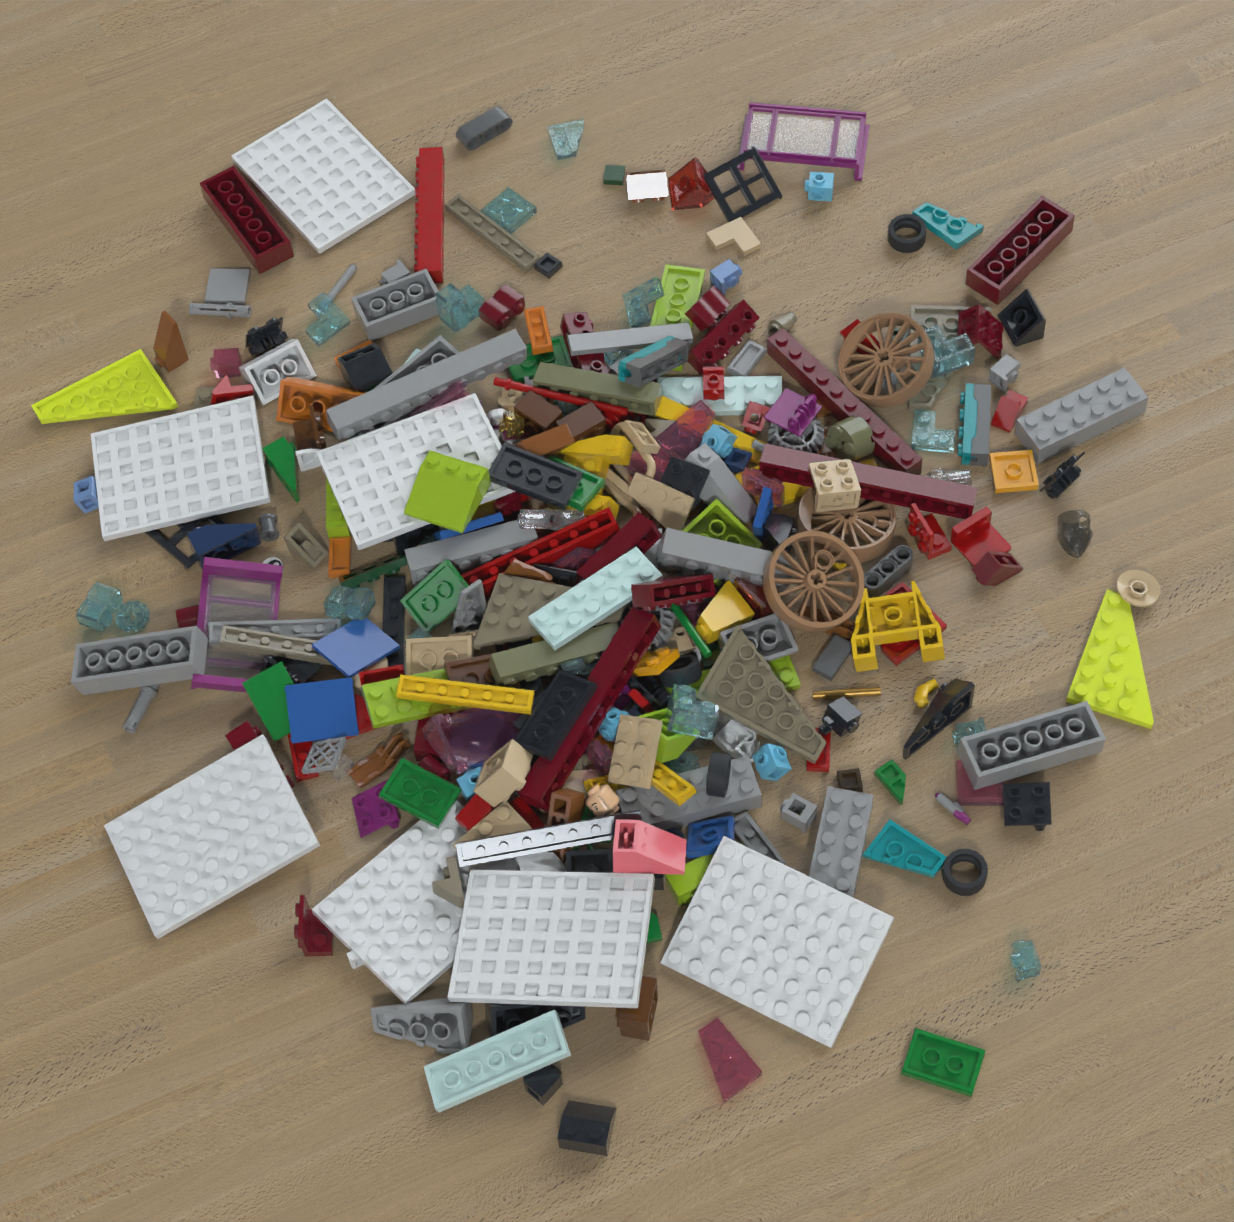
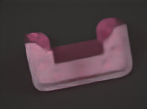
[421,708,522,774]

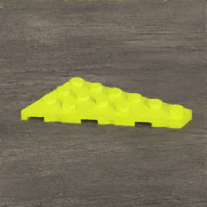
[31,349,178,424]
[1066,589,1154,729]

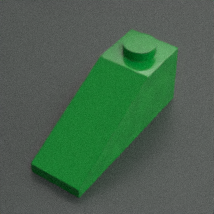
[262,436,300,503]

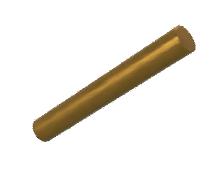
[813,687,881,700]

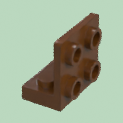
[292,405,327,451]

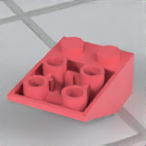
[613,819,687,875]

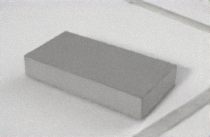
[727,340,767,376]

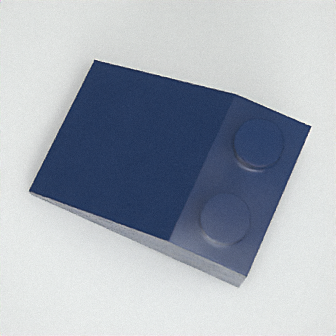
[187,523,261,570]

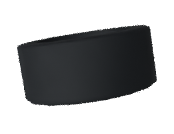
[888,214,926,253]
[659,654,702,688]
[706,752,731,798]
[942,849,988,896]

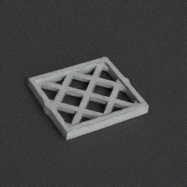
[301,737,347,774]

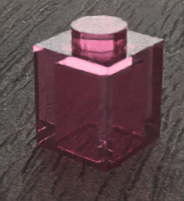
[210,348,242,378]

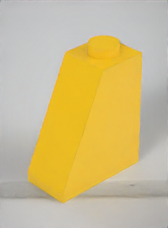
[695,580,755,644]

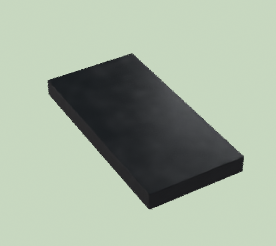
[489,443,583,510]
[514,670,598,761]

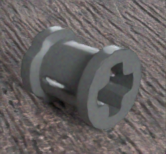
[258,513,279,542]

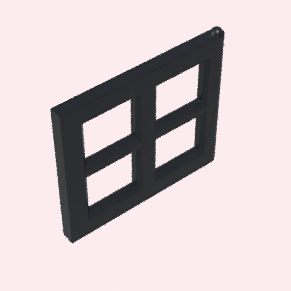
[702,146,782,222]
[144,515,226,569]

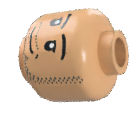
[585,784,620,817]

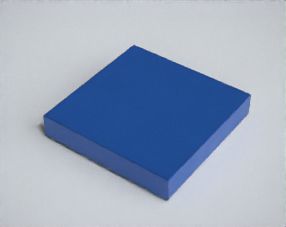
[752,487,774,543]
[686,816,735,859]

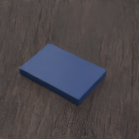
[433,513,504,541]

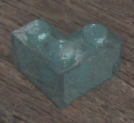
[435,283,485,333]
[917,325,975,377]
[667,684,718,740]

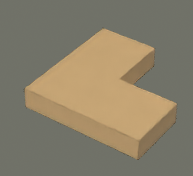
[706,217,761,256]

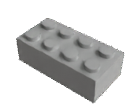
[351,269,444,341]

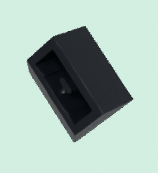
[337,343,393,392]

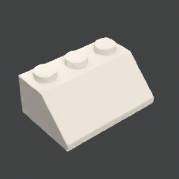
[239,339,317,405]

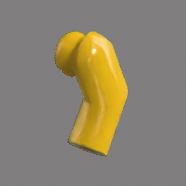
[913,679,939,708]

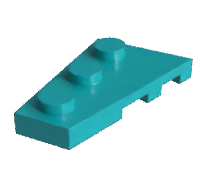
[912,202,984,250]
[863,819,947,878]

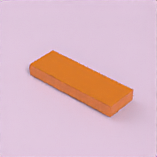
[524,306,553,355]

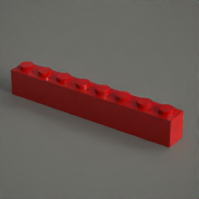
[414,147,445,284]
[461,507,620,600]

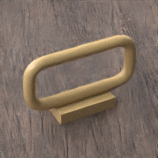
[610,420,661,486]
[604,469,641,517]

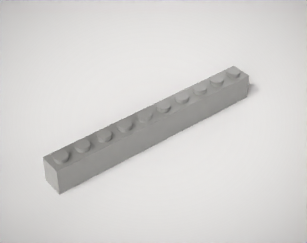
[326,329,527,440]

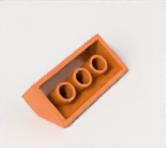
[276,377,367,432]

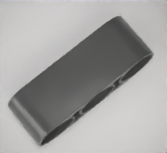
[456,106,513,151]
[864,545,913,598]

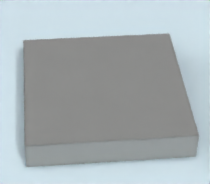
[205,268,251,305]

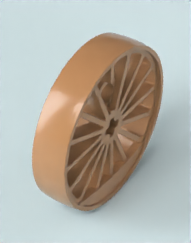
[838,313,935,408]
[797,487,896,563]
[763,531,864,633]

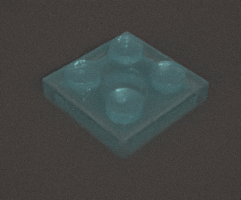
[481,187,537,234]

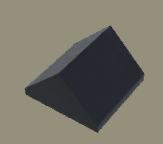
[997,288,1046,347]

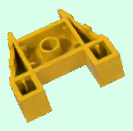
[555,435,633,520]
[851,581,945,672]

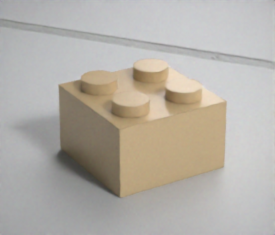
[473,739,533,807]

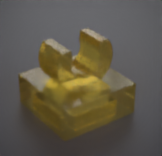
[499,409,524,439]

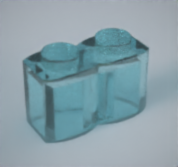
[76,582,123,632]
[323,586,376,620]

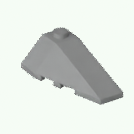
[684,443,758,524]
[451,579,487,633]
[371,998,473,1054]

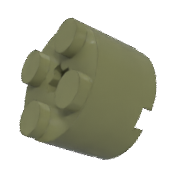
[825,415,875,462]

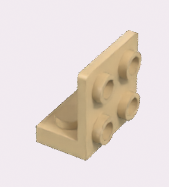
[809,459,861,512]

